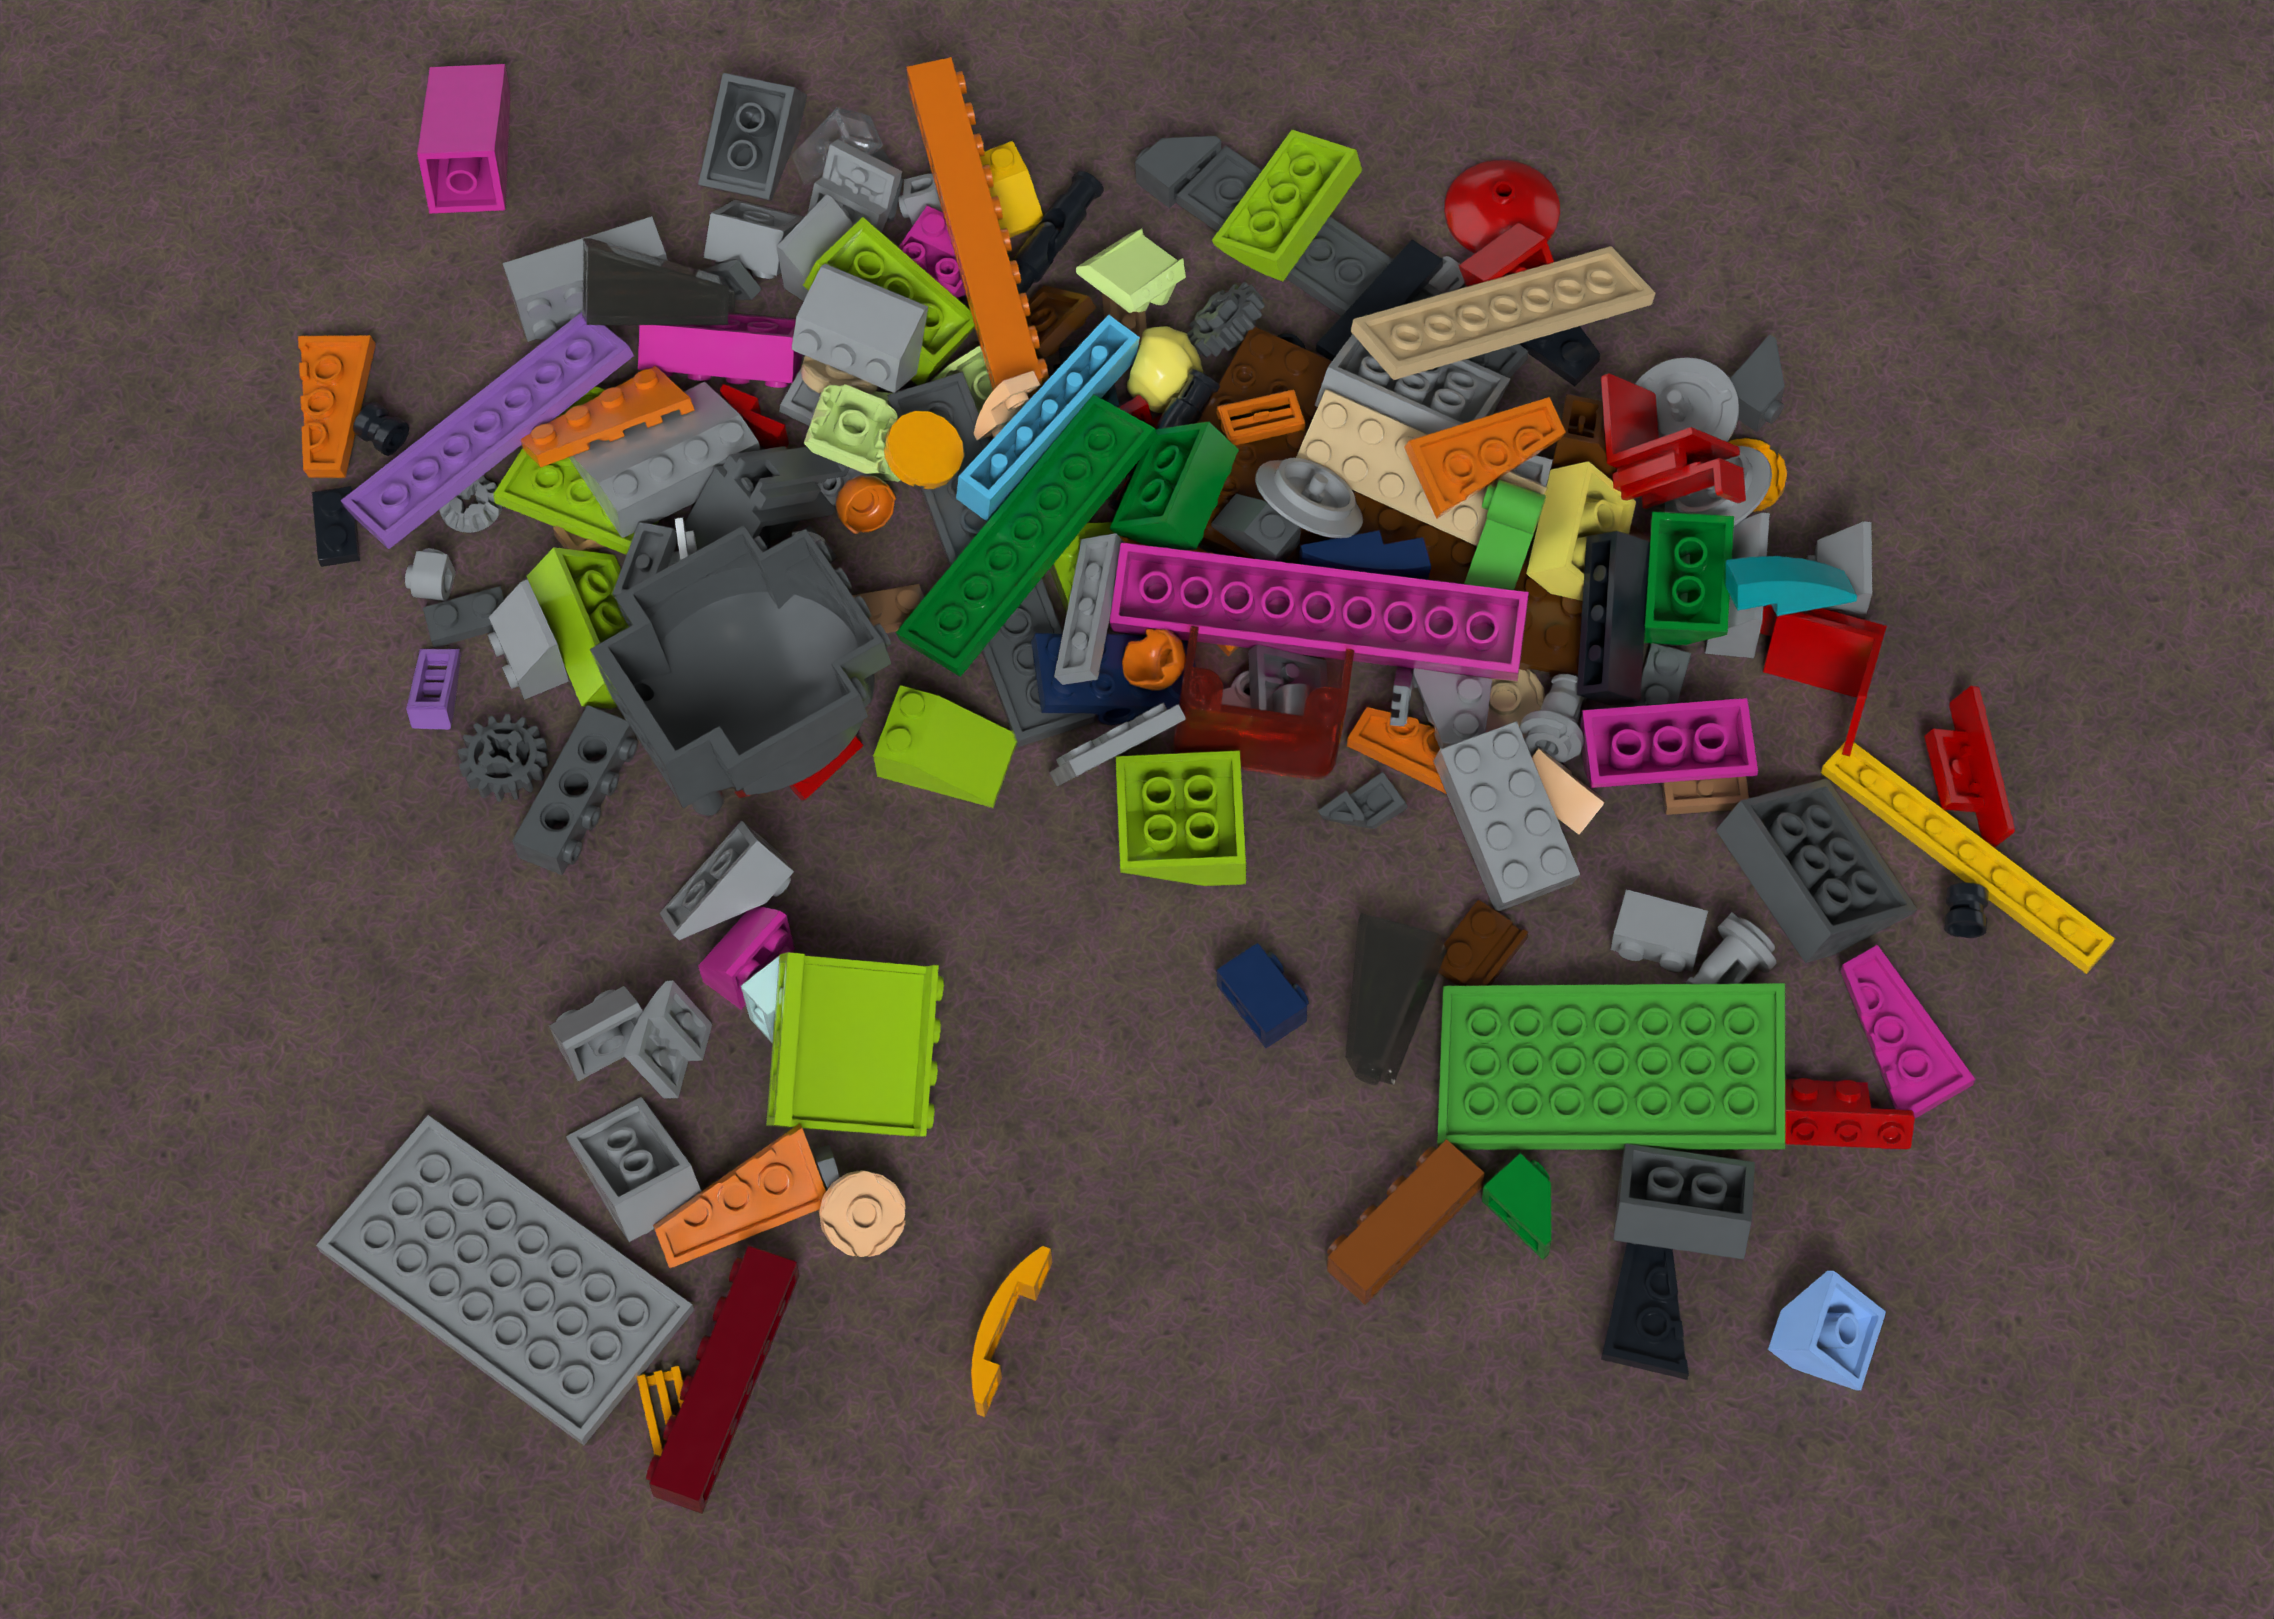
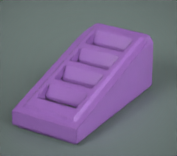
[406,649,461,730]

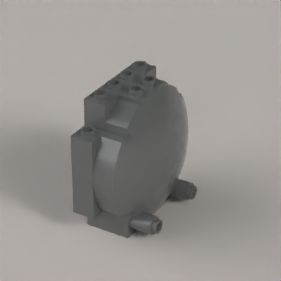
[590,525,891,816]

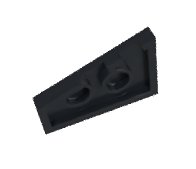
[1519,326,1600,387]
[1601,1242,1689,1380]

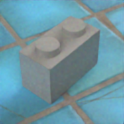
[1611,889,1708,972]

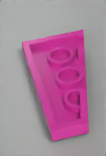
[1840,945,1975,1119]

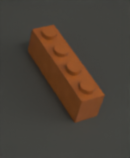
[1327,1139,1485,1305]

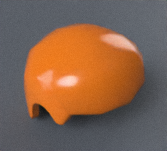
[835,475,896,534]
[1122,629,1186,691]

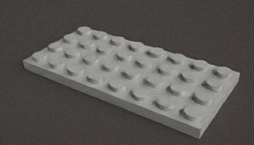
[316,1115,694,1446]

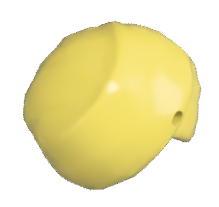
[1126,326,1203,413]

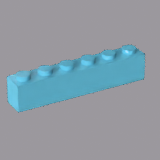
[956,314,1140,522]

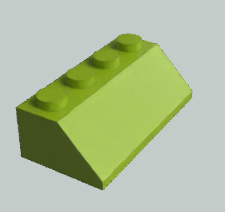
[803,217,975,385]
[527,547,629,709]

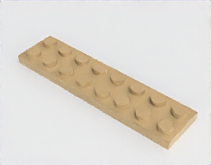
[1351,246,1655,380]

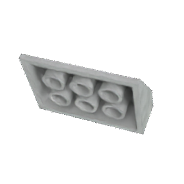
[1314,334,1510,434]
[569,382,760,538]

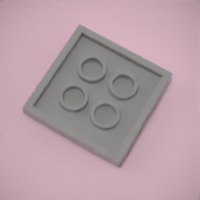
[1049,703,1186,786]

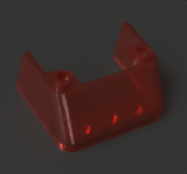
[1173,626,1355,780]

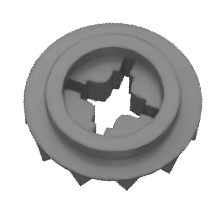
[439,476,502,533]

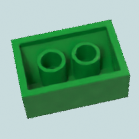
[1109,422,1239,551]
[1644,512,1734,645]

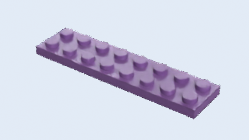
[341,310,634,549]

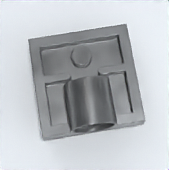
[1248,645,1330,740]

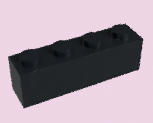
[1577,531,1650,705]

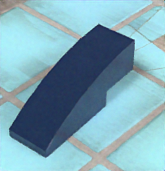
[1298,530,1431,580]

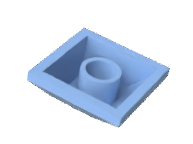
[1768,1271,1886,1391]

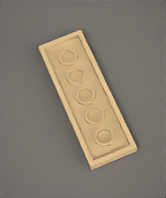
[1296,389,1548,546]

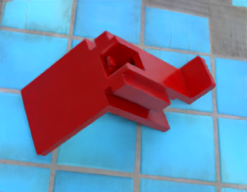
[1601,373,1746,509]
[1760,605,1887,757]

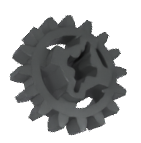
[1187,282,1265,358]
[458,714,549,802]

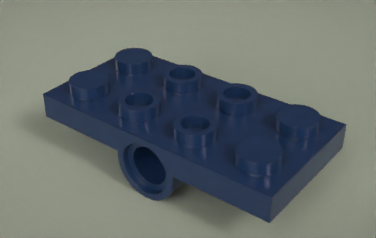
[1031,633,1202,725]

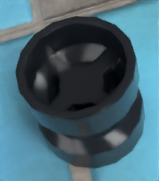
[353,402,409,456]
[1944,883,1989,938]

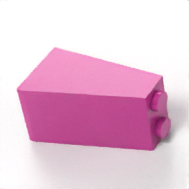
[417,64,510,214]

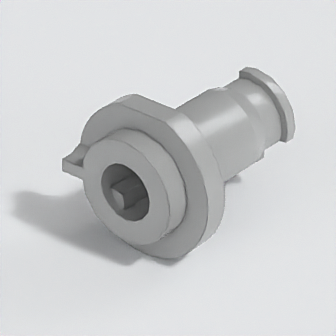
[1519,674,1587,763]
[1686,912,1776,984]

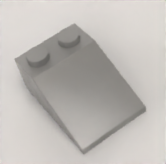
[659,821,794,940]
[566,1097,701,1242]

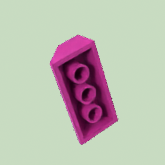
[638,307,803,388]
[1580,698,1758,788]

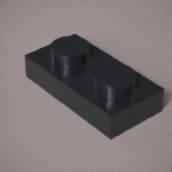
[312,486,360,567]

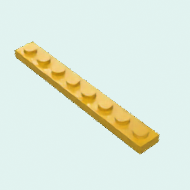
[1821,742,2115,974]

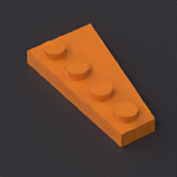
[298,335,376,478]
[520,366,695,467]
[1404,397,1566,519]
[1347,707,1447,794]
[653,1124,826,1268]

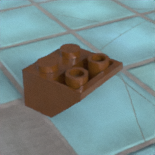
[1551,394,1617,481]

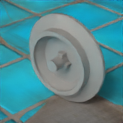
[1635,358,1739,442]
[1665,446,1772,526]
[1255,458,1363,538]

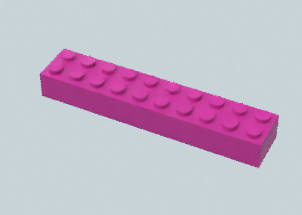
[1109,543,1529,681]

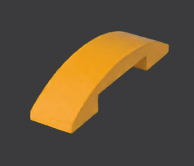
[971,1246,1052,1417]

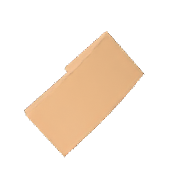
[974,371,1040,440]
[1531,747,1605,835]

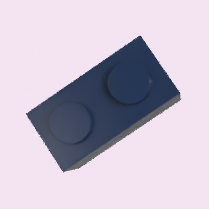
[1216,943,1309,1048]

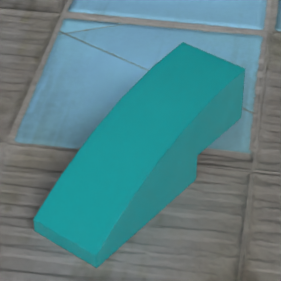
[1725,556,1857,616]

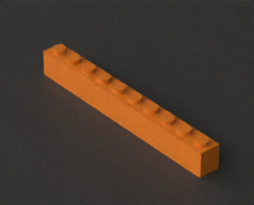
[906,57,1049,400]

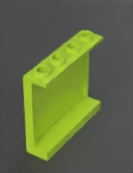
[766,952,944,1137]

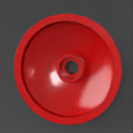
[1444,160,1560,253]

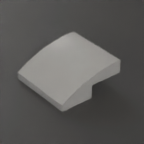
[808,139,902,232]
[624,981,712,1099]

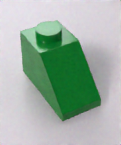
[1482,1153,1551,1260]

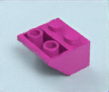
[898,206,966,298]
[698,906,795,1010]

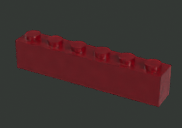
[646,1246,800,1514]

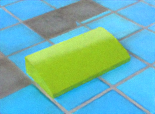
[1212,130,1362,282]

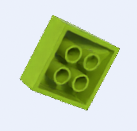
[1116,751,1246,886]

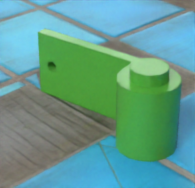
[1464,480,1546,590]

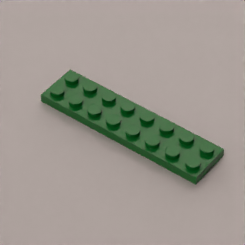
[895,394,1158,677]

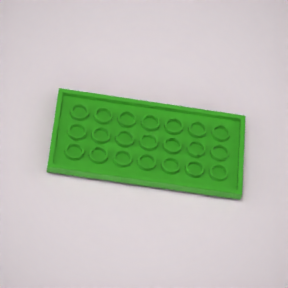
[1437,983,1786,1150]

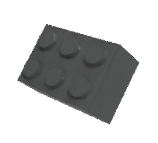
[1613,1144,1755,1259]

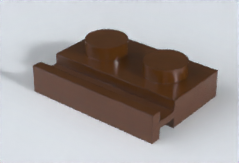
[1430,900,1528,986]

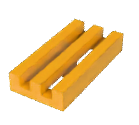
[637,1366,683,1456]

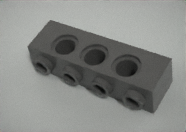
[512,705,638,875]

